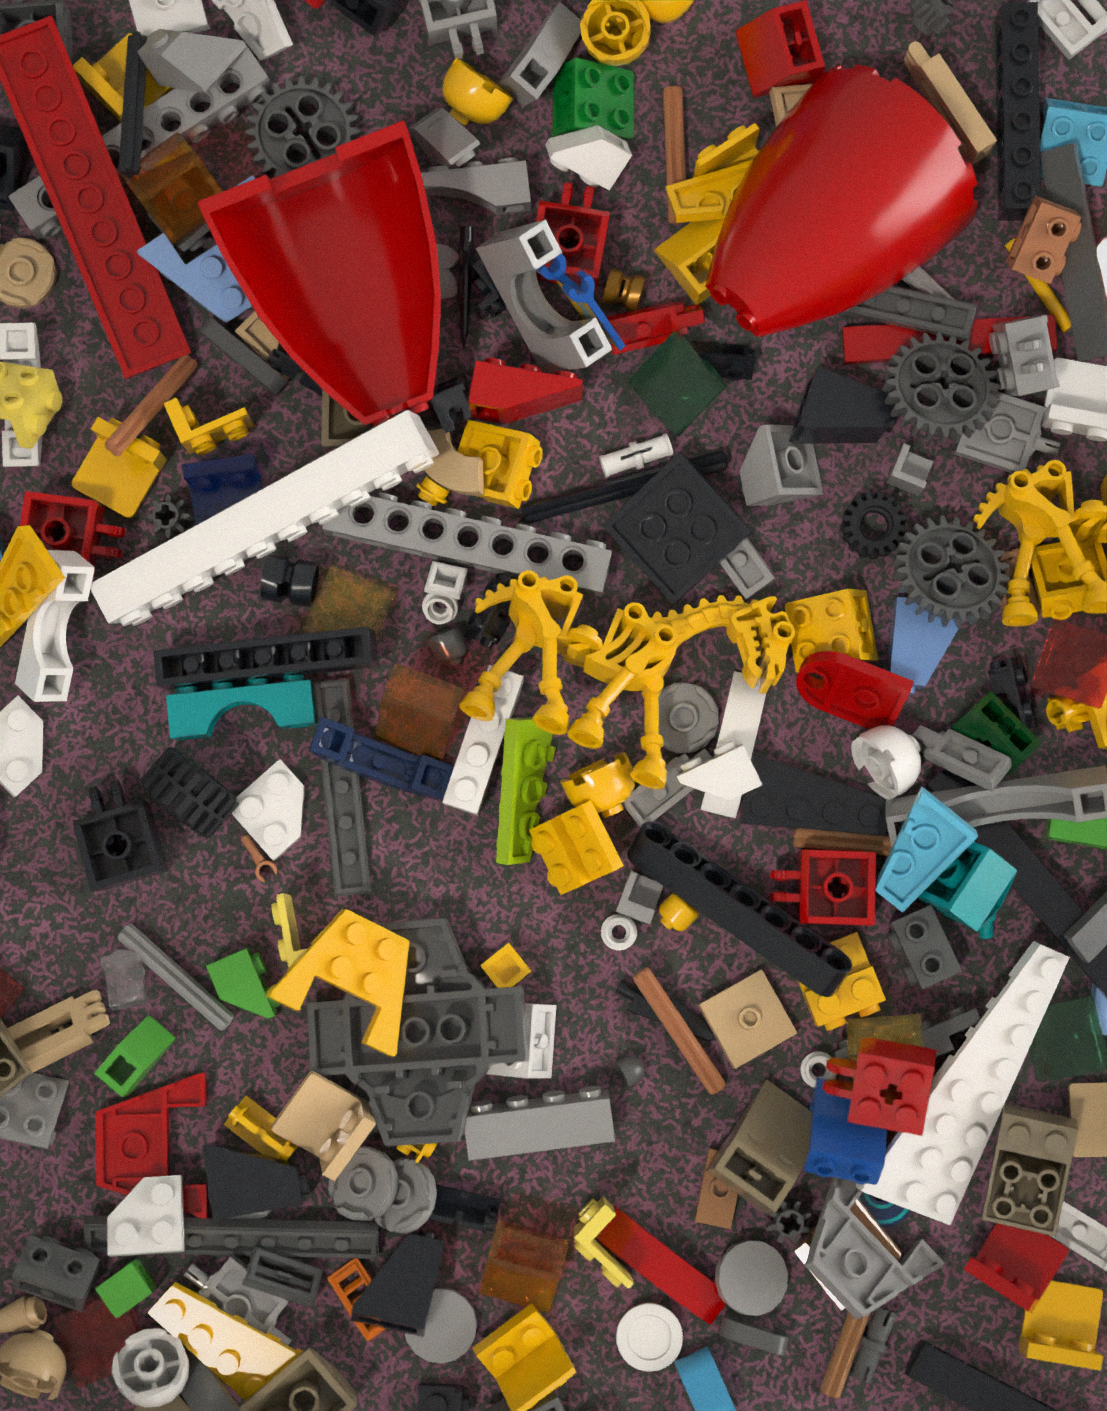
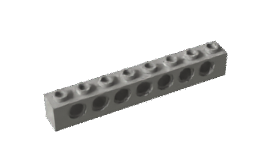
[8,43,272,240]
[322,492,612,597]

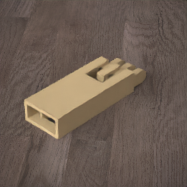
[904,42,997,165]
[7,990,110,1073]

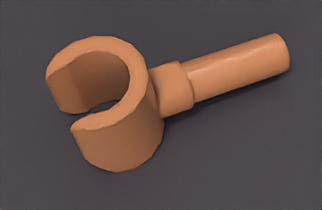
[241,835,277,882]

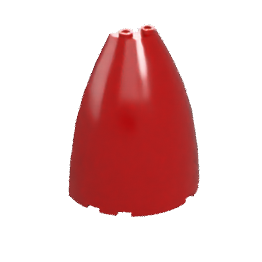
[705,64,978,337]
[197,120,441,428]

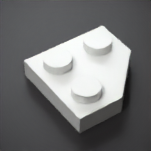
[0,695,43,797]
[232,759,305,861]
[107,1175,184,1257]

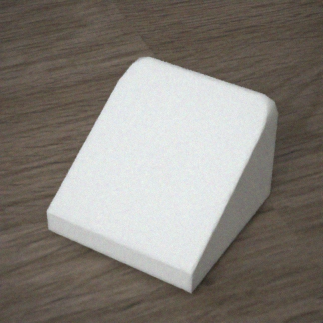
[424,561,467,600]

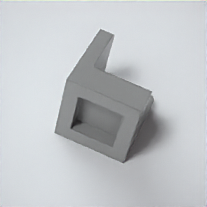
[886,443,934,496]
[615,871,663,925]

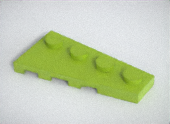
[496,717,556,865]

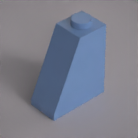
[886,597,959,695]

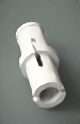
[599,433,673,477]

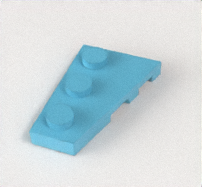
[875,786,978,913]

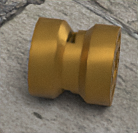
[602,268,646,311]

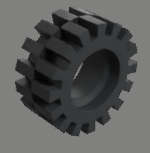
[840,492,908,559]

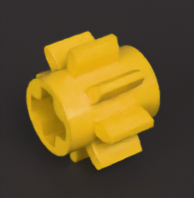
[1046,686,1091,732]

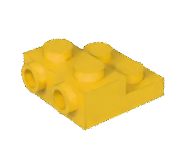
[457,420,543,509]
[1030,535,1107,620]
[529,800,623,895]
[798,932,886,1031]

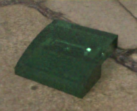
[628,331,727,436]
[1029,995,1107,1083]

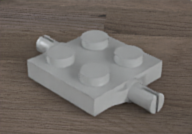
[954,391,1061,474]
[183,1254,292,1346]

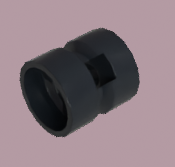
[260,554,319,608]

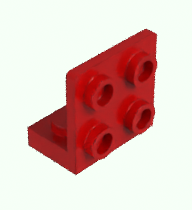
[963,1223,1069,1313]

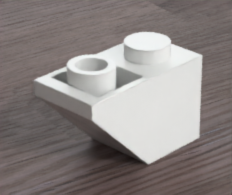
[545,125,632,190]
[677,741,762,800]

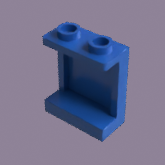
[804,1078,887,1185]

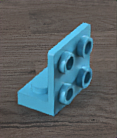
[1040,98,1107,186]

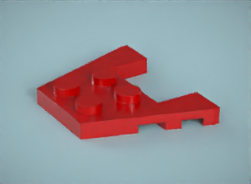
[95,1072,209,1218]

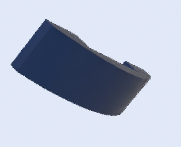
[309,716,454,801]

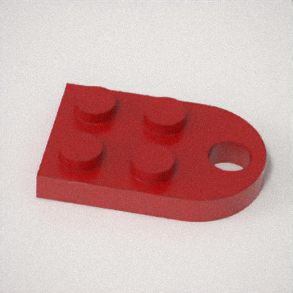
[796,651,914,729]

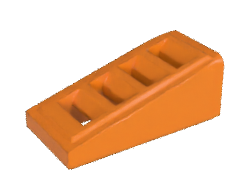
[327,1258,385,1342]

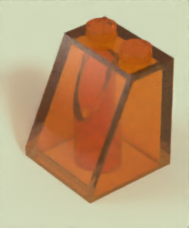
[121,131,223,244]
[375,663,467,762]

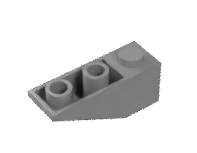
[498,1,581,106]
[408,108,480,167]

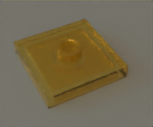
[302,565,397,640]

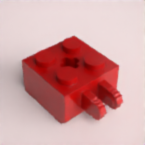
[536,182,610,290]
[20,491,126,578]
[770,850,876,926]
[822,1037,937,1136]

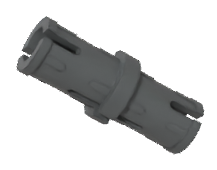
[849,1306,898,1384]

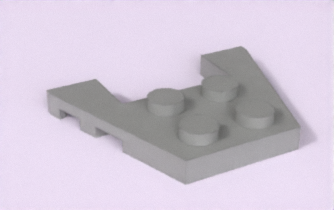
[805,1177,945,1319]

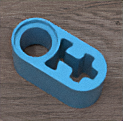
[674,1346,736,1411]

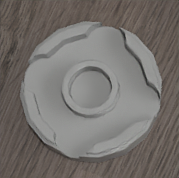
[659,683,719,754]
[328,1146,398,1221]
[375,1158,437,1234]
[715,1240,788,1316]
[405,1287,477,1364]

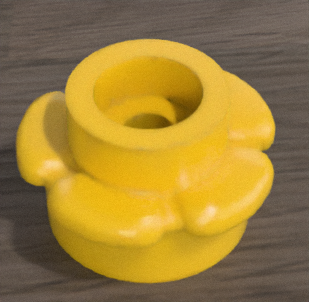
[416,475,450,507]

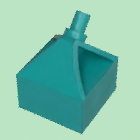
[918,841,1017,939]

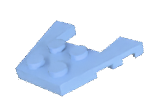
[136,175,255,324]

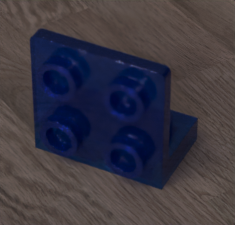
[182,454,262,526]

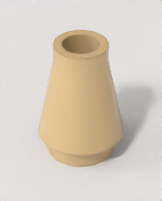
[0,1294,47,1334]

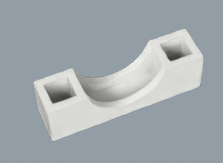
[15,550,95,702]
[442,665,524,816]

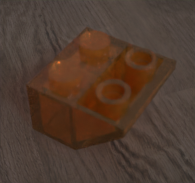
[478,1220,569,1313]

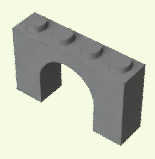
[476,220,612,373]

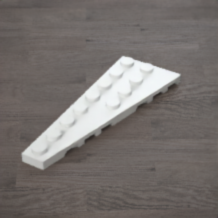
[855,941,1070,1225]

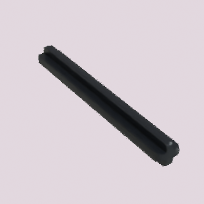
[118,31,148,179]

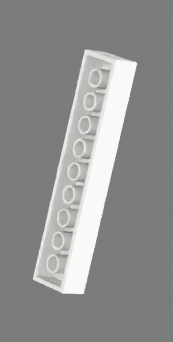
[90,410,439,626]

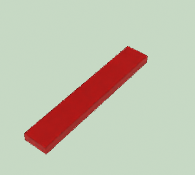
[841,315,1057,365]

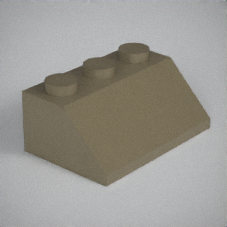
[239,1347,357,1411]

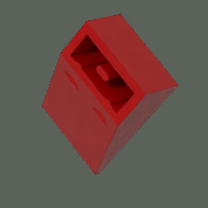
[468,358,583,424]

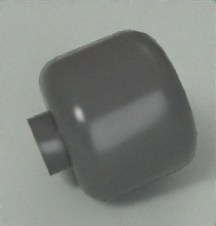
[428,628,468,666]

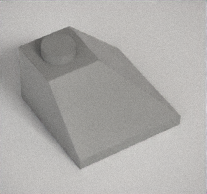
[138,29,246,93]
[740,425,824,506]

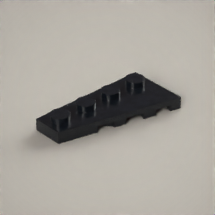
[741,753,887,836]

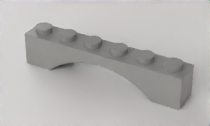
[421,157,531,215]
[885,766,1107,848]

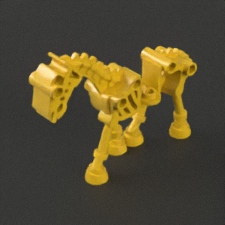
[973,460,1107,627]
[459,570,795,789]

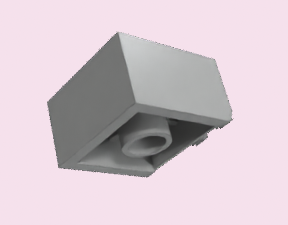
[419,0,498,59]
[989,315,1060,396]

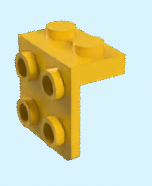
[72,417,167,518]

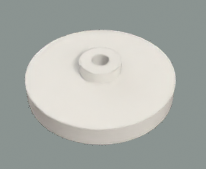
[616,1302,683,1372]

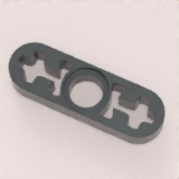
[198,317,287,396]

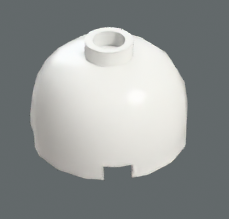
[851,725,921,800]
[112,1328,189,1408]

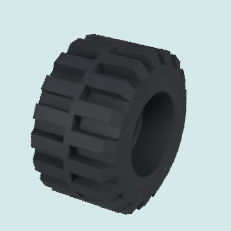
[140,746,239,838]

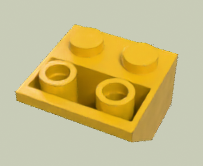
[654,219,725,305]

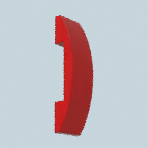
[596,1205,726,1325]

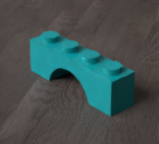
[166,675,317,741]

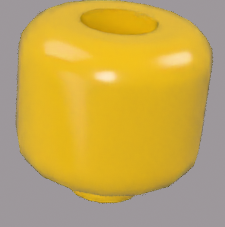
[659,892,700,932]

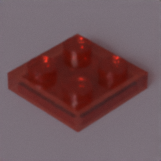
[53,1299,139,1388]

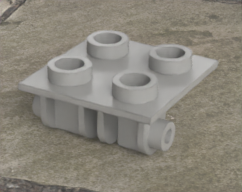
[0,1073,69,1149]

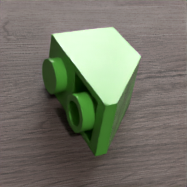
[206,948,281,1019]
[94,1015,177,1097]

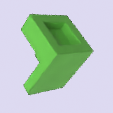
[95,1258,158,1318]

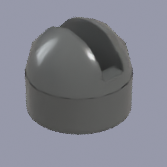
[614,1056,645,1088]

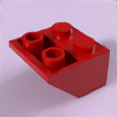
[735,0,825,99]

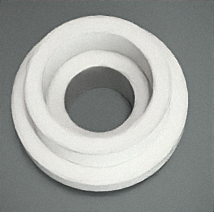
[422,593,458,624]
[601,914,637,950]
[800,1051,837,1087]

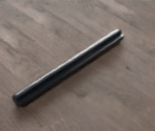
[521,450,728,524]

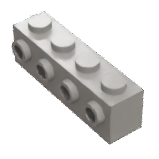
[464,1086,615,1161]

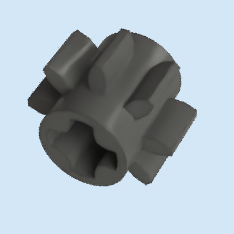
[911,0,955,36]
[147,494,195,540]
[765,1197,811,1244]

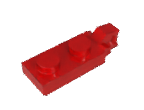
[606,301,705,355]

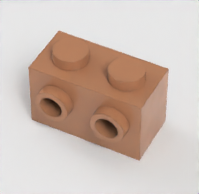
[1005,195,1081,284]

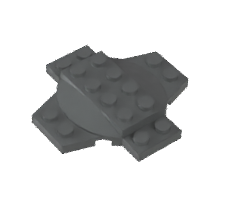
[307,918,528,1146]

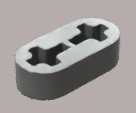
[718,1315,790,1355]

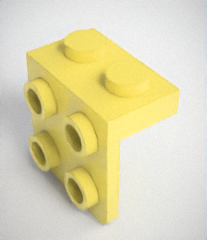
[0,362,63,449]
[272,893,309,967]
[573,1196,634,1289]

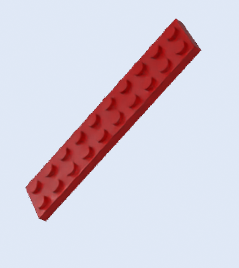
[0,15,192,380]

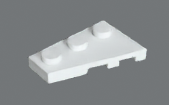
[212,0,293,61]

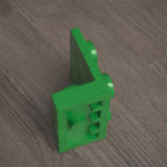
[552,57,634,140]

